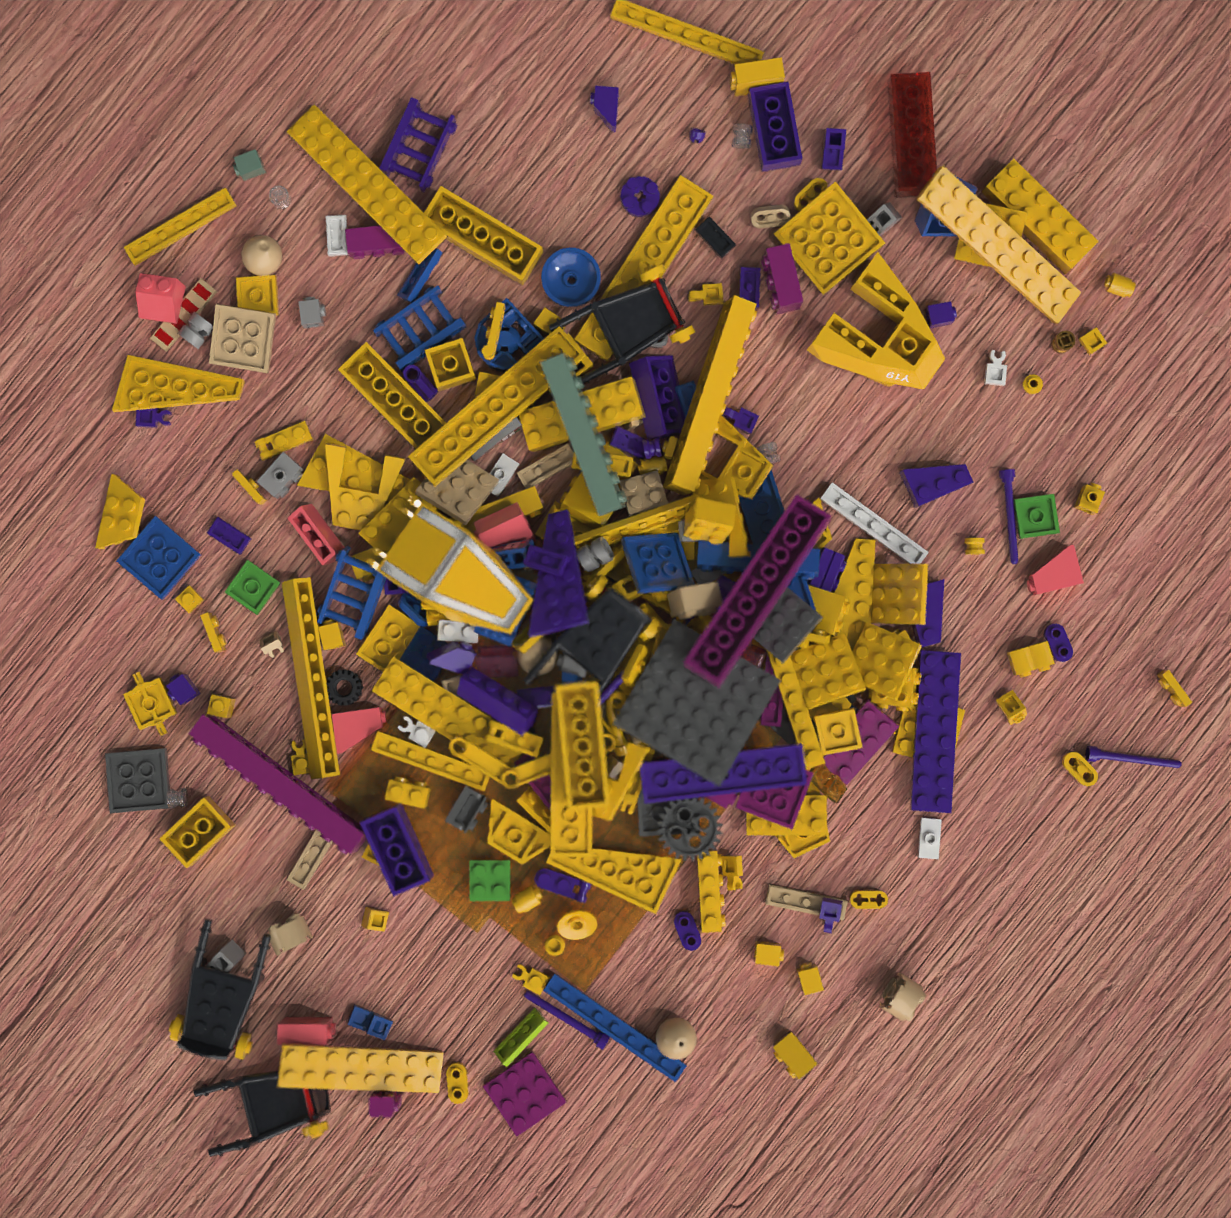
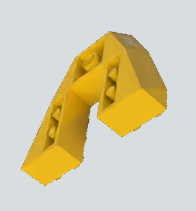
[807,252,945,389]

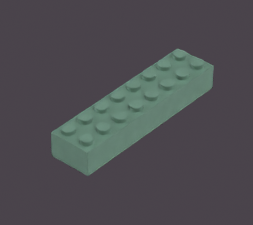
[541,353,627,516]

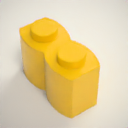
[1007,641,1055,678]

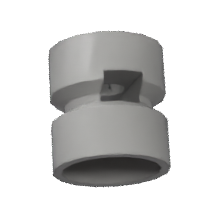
[177,312,213,349]
[577,536,614,572]

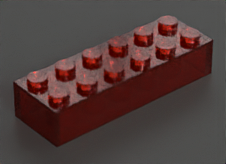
[887,72,937,198]

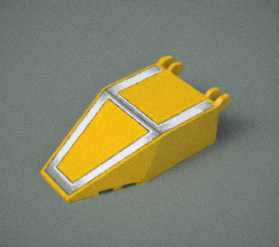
[365,497,533,634]

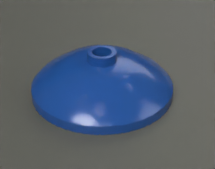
[541,248,601,307]

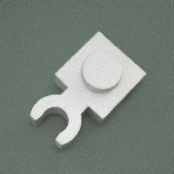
[984,350,1007,386]
[398,716,436,748]

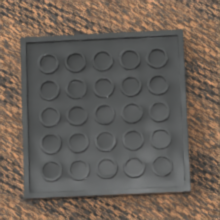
[613,620,781,787]

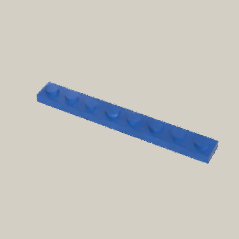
[543,973,687,1082]

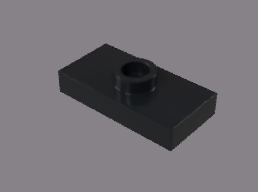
[695,216,736,259]

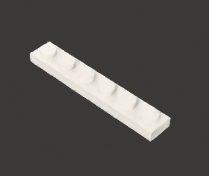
[820,483,929,564]

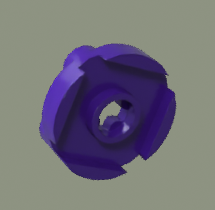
[621,176,660,217]

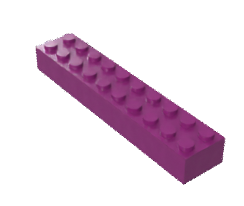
[684,494,831,688]
[189,714,367,855]

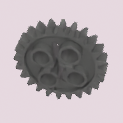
[657,797,723,861]

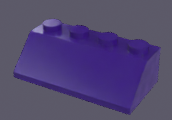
[629,355,685,440]

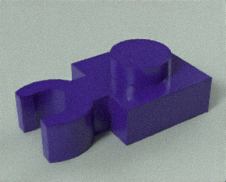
[136,408,172,428]

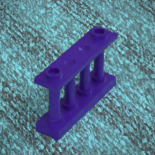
[379,97,457,193]

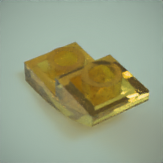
[810,764,847,803]

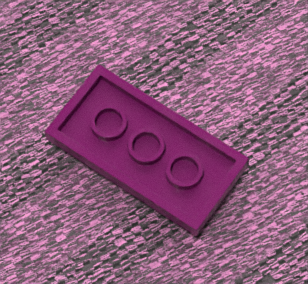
[822,699,899,785]

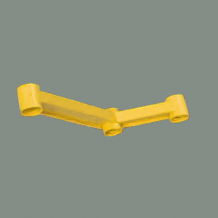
[449,732,615,789]

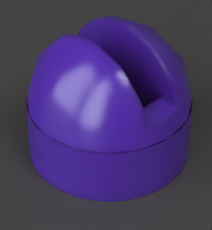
[689,128,706,144]

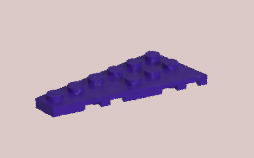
[528,509,589,638]

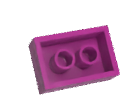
[761,243,803,315]

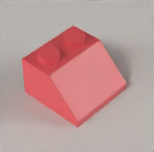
[136,273,186,324]

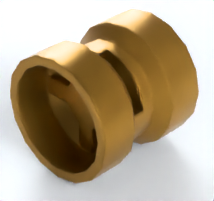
[1051,330,1076,354]

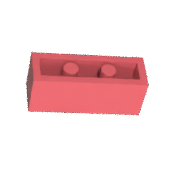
[288,504,345,565]

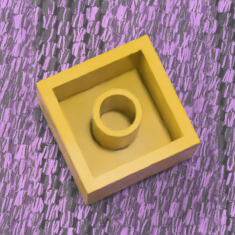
[425,338,476,392]
[683,497,736,544]

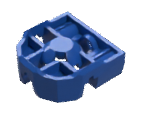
[474,298,544,373]

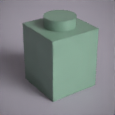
[233,149,266,181]

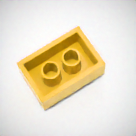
[160,796,236,868]

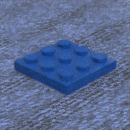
[117,516,202,600]
[621,532,695,594]

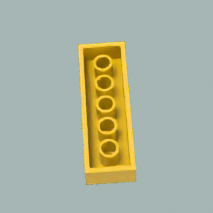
[981,159,1099,275]
[424,186,544,286]
[338,342,446,449]
[519,376,646,452]
[556,680,610,810]

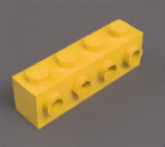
[697,849,725,933]

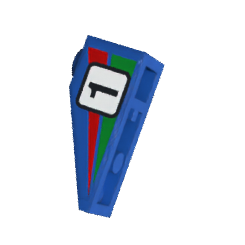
[491,539,534,569]

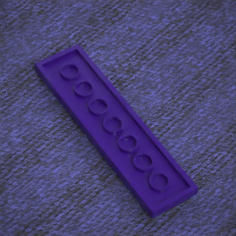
[910,650,961,813]
[640,743,807,804]

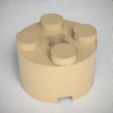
[266,913,313,956]
[879,973,926,1021]

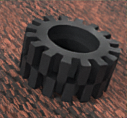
[326,670,363,706]

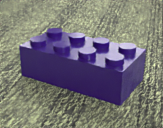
[748,82,803,172]
[360,803,434,897]

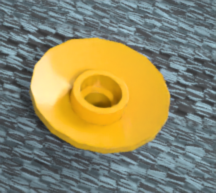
[557,910,597,940]

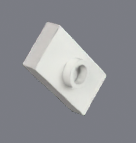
[326,215,348,256]
[490,454,520,498]
[918,817,942,860]

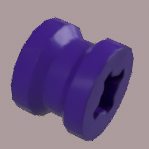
[643,437,662,459]

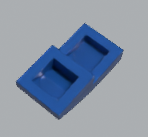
[347,1004,393,1040]

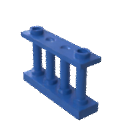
[373,285,467,372]
[317,546,386,640]

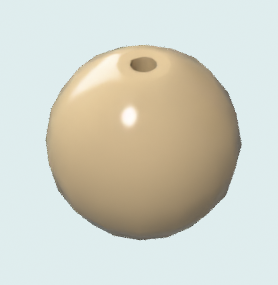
[241,235,283,276]
[517,636,559,675]
[655,1017,697,1060]

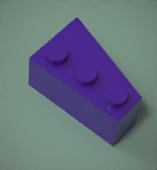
[899,464,973,508]
[911,579,944,648]

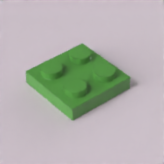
[1013,494,1060,539]
[225,560,281,615]
[470,860,510,901]

